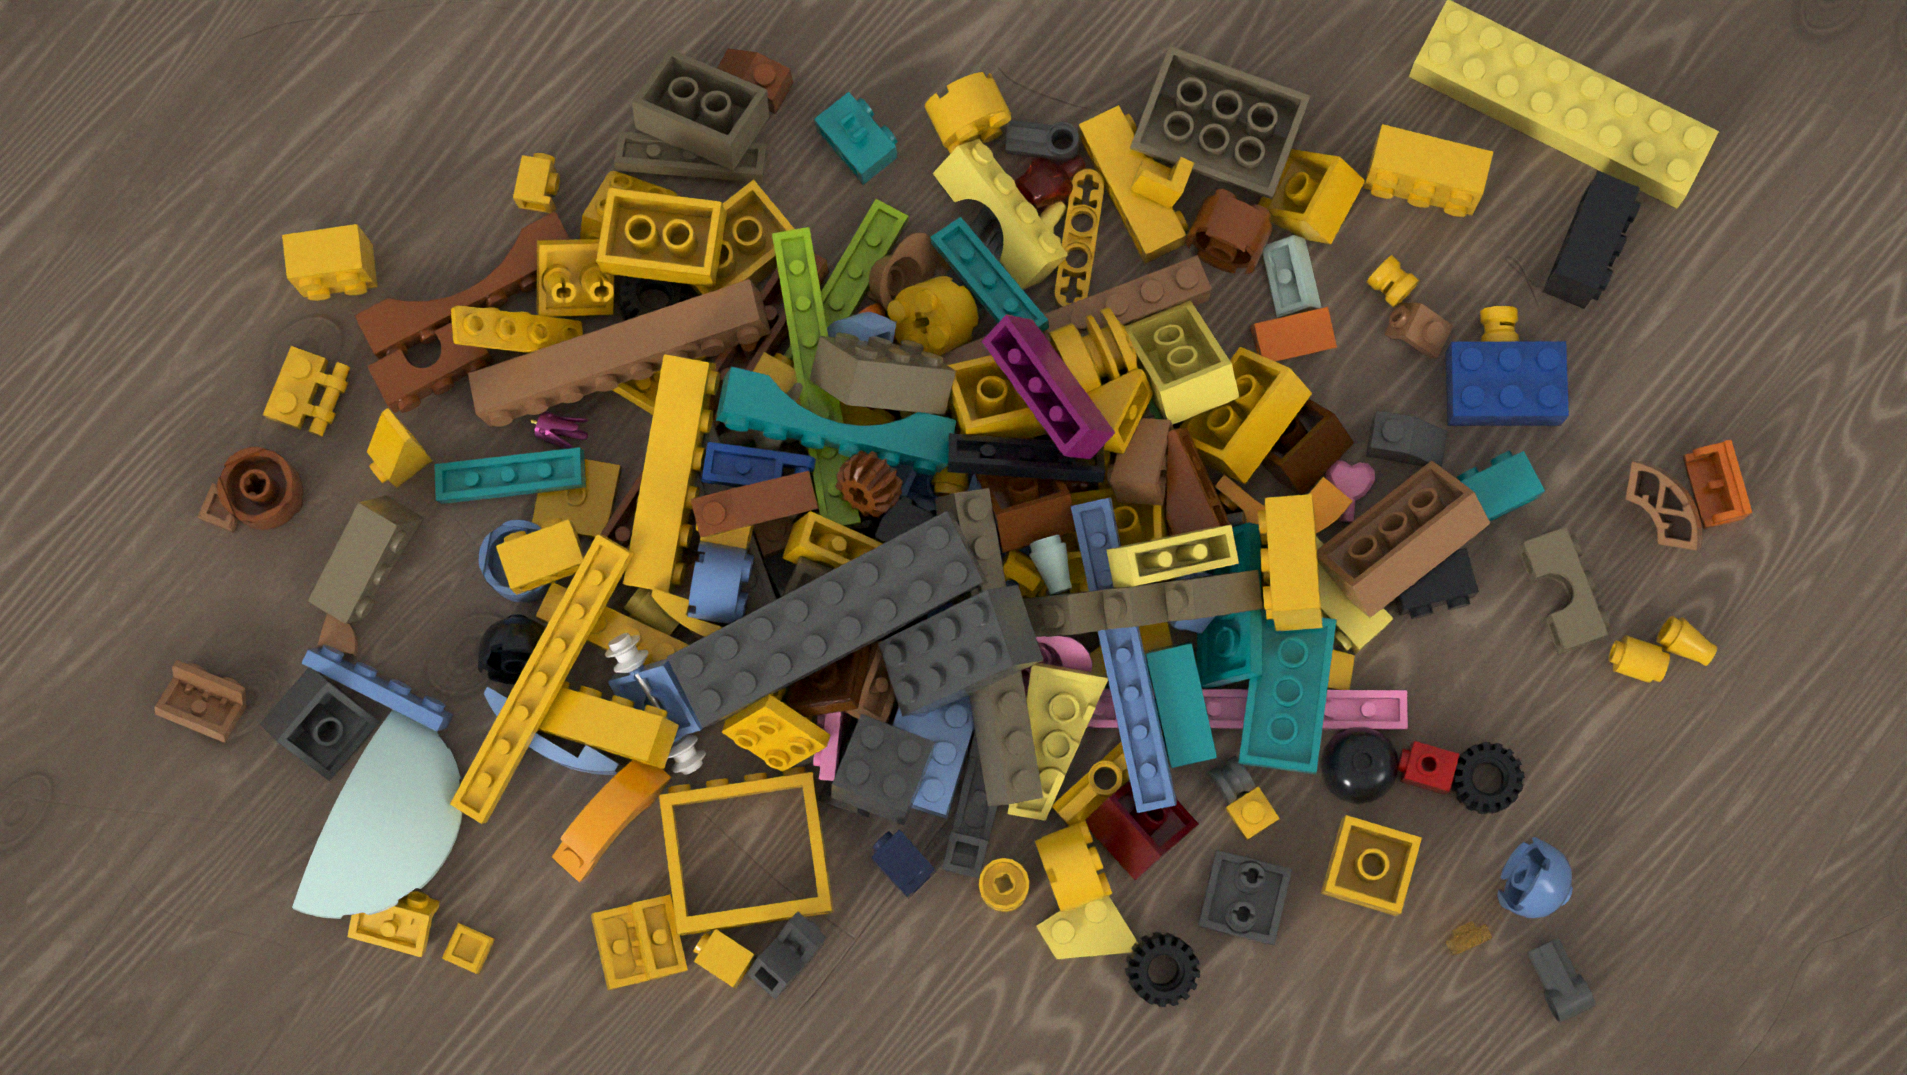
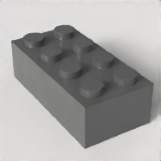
[878,585,1043,717]

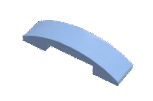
[484,687,623,775]

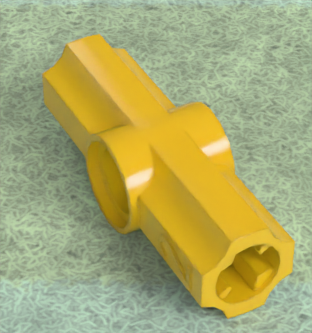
[1052,741,1130,826]

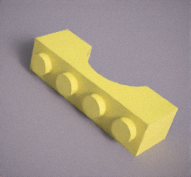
[933,139,1068,290]

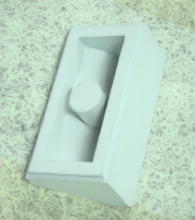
[1262,235,1321,318]

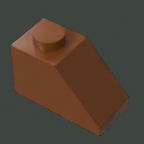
[717,48,793,114]

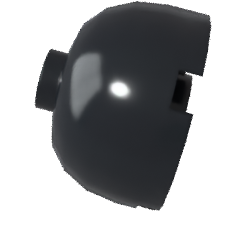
[478,614,545,685]
[1320,727,1398,804]

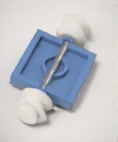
[605,633,706,775]

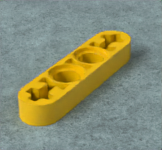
[1054,169,1104,308]

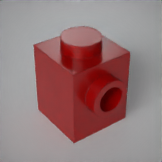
[1398,741,1460,795]

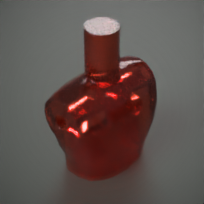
[1015,155,1086,209]

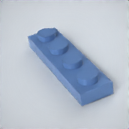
[302,645,453,731]

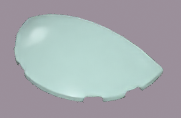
[292,710,463,919]

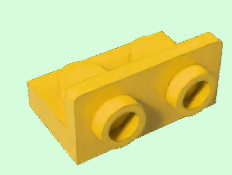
[347,891,440,957]

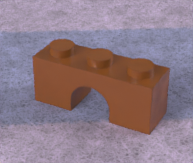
[367,322,494,413]

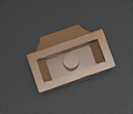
[845,641,896,723]

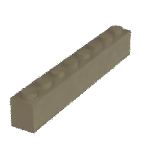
[935,488,1043,806]

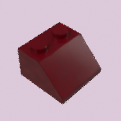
[1085,781,1199,880]

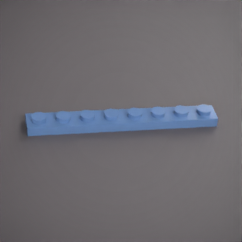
[1071,498,1177,813]

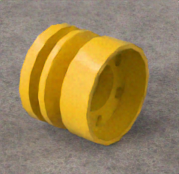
[1049,307,1138,393]

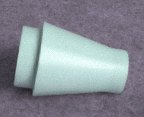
[1029,535,1072,595]

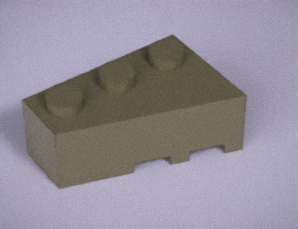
[308,496,424,624]

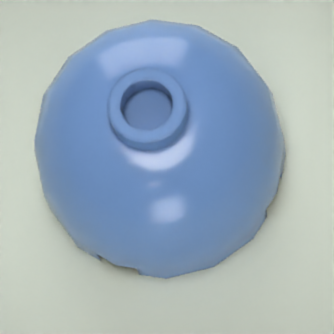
[1497,837,1573,918]

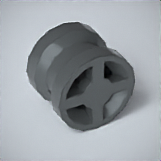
[1209,755,1256,804]

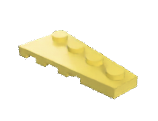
[1008,663,1108,821]

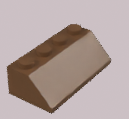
[1317,461,1491,618]

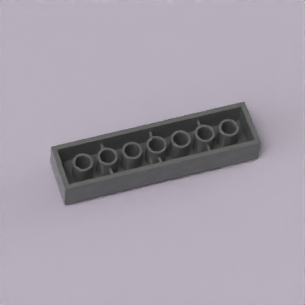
[667,511,988,728]

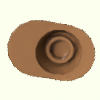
[868,232,938,313]

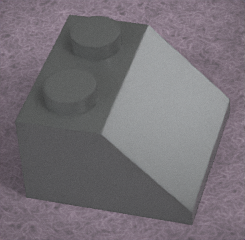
[260,667,379,781]

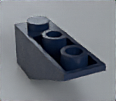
[871,829,936,899]

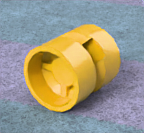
[979,858,1029,912]

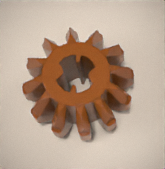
[835,450,903,518]

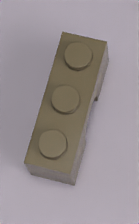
[1517,527,1610,655]

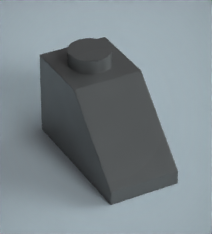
[1366,410,1447,467]

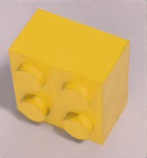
[282,224,378,301]
[1321,815,1422,916]

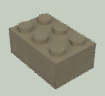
[632,48,769,170]
[809,333,956,415]

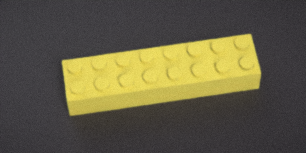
[1409,0,1719,208]

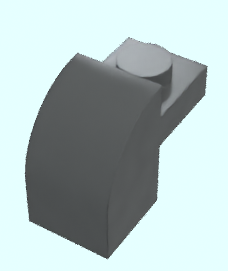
[746,912,827,1000]

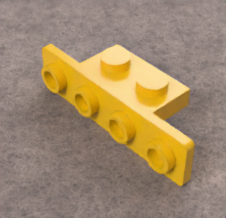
[451,305,583,353]

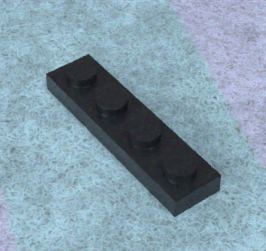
[948,433,1105,483]

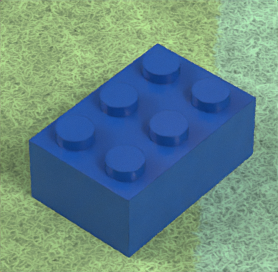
[1445,341,1569,426]

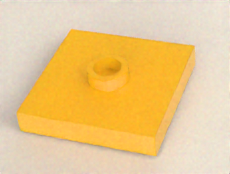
[532,459,622,539]

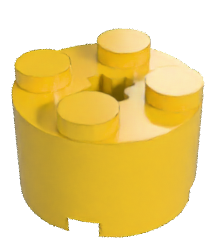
[924,72,1011,154]
[887,276,978,356]
[1035,821,1112,912]

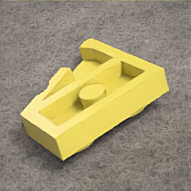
[1036,896,1139,960]

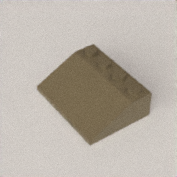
[1130,45,1311,199]

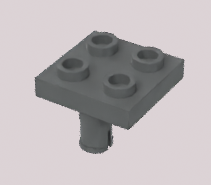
[1198,850,1292,946]

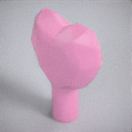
[1325,460,1375,523]

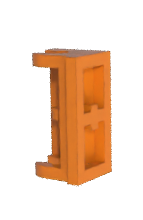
[1250,307,1337,362]
[1683,440,1753,529]

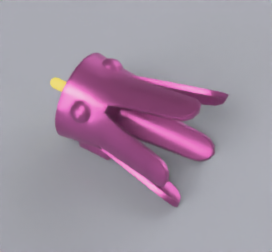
[531,411,588,449]

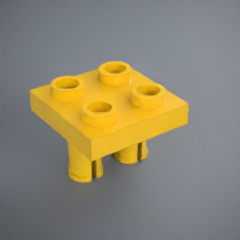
[536,239,614,317]
[722,688,831,772]

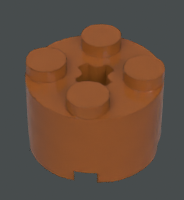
[1185,189,1273,274]
[217,447,303,530]

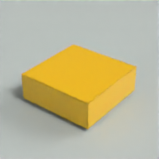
[442,923,495,974]

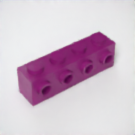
[982,315,1115,459]

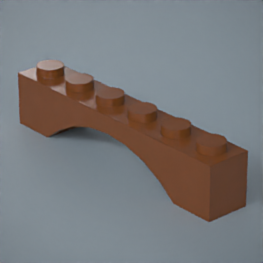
[354,211,570,360]

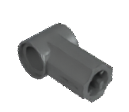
[1005,120,1081,165]
[1527,938,1596,1023]

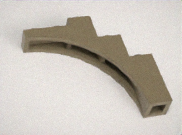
[1023,570,1263,637]

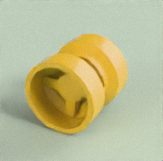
[1366,255,1420,308]
[1480,306,1519,342]

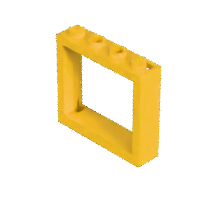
[659,767,834,936]

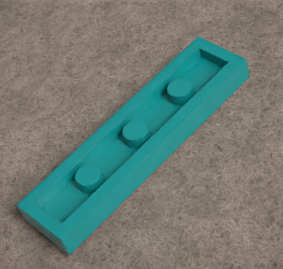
[930,217,1049,332]
[434,447,586,504]

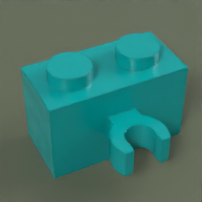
[814,92,898,185]

